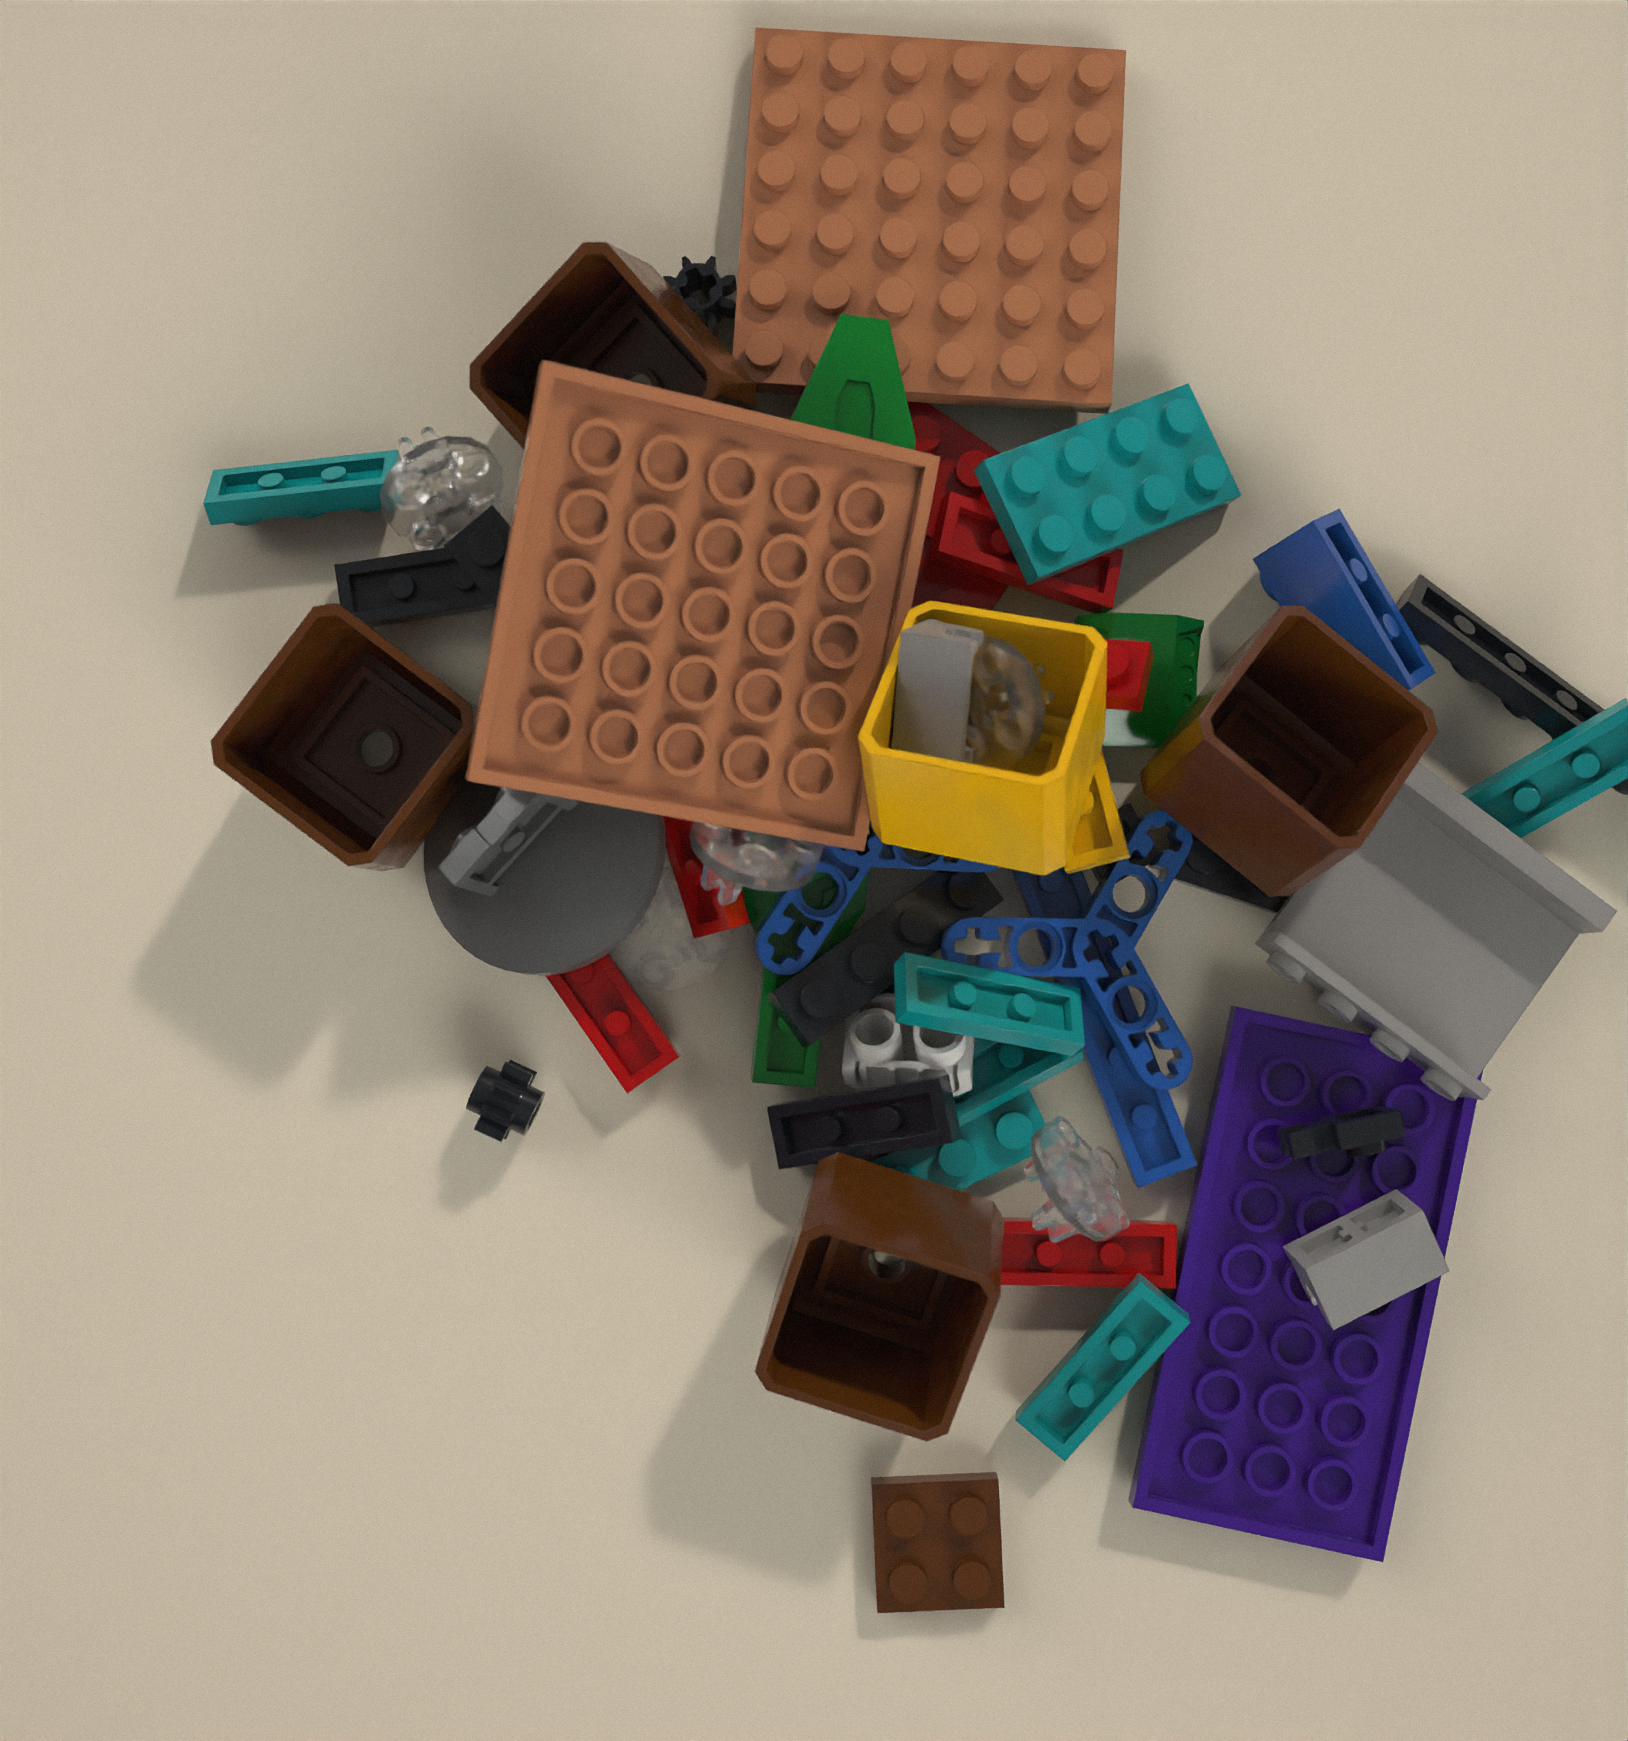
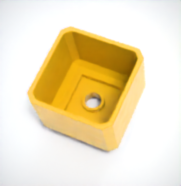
[858,601,1107,876]

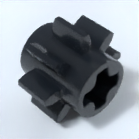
[663,256,737,337]
[466,1060,545,1143]

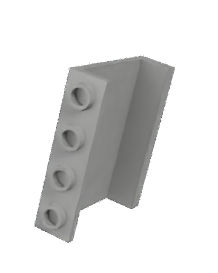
[1255,762,1617,1101]

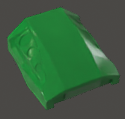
[1074,612,1204,748]

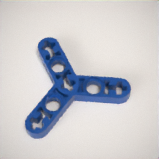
[940,810,1193,1090]
[754,821,999,975]

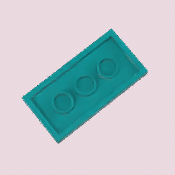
[974,383,1241,586]

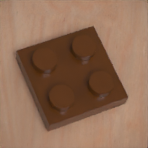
[871,1472,1005,1613]

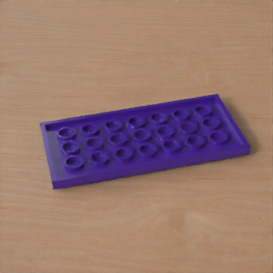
[1128,1006,1483,1562]

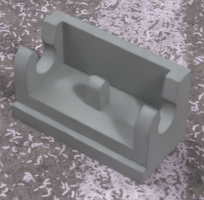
[892,619,984,764]
[1283,1189,1450,1330]

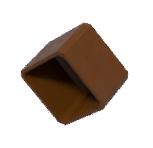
[470,242,756,450]
[211,603,478,871]
[1139,606,1438,897]
[755,1152,1004,1442]

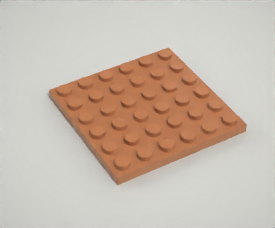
[732,27,1126,414]
[465,360,940,851]

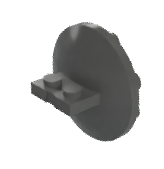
[424,779,666,976]

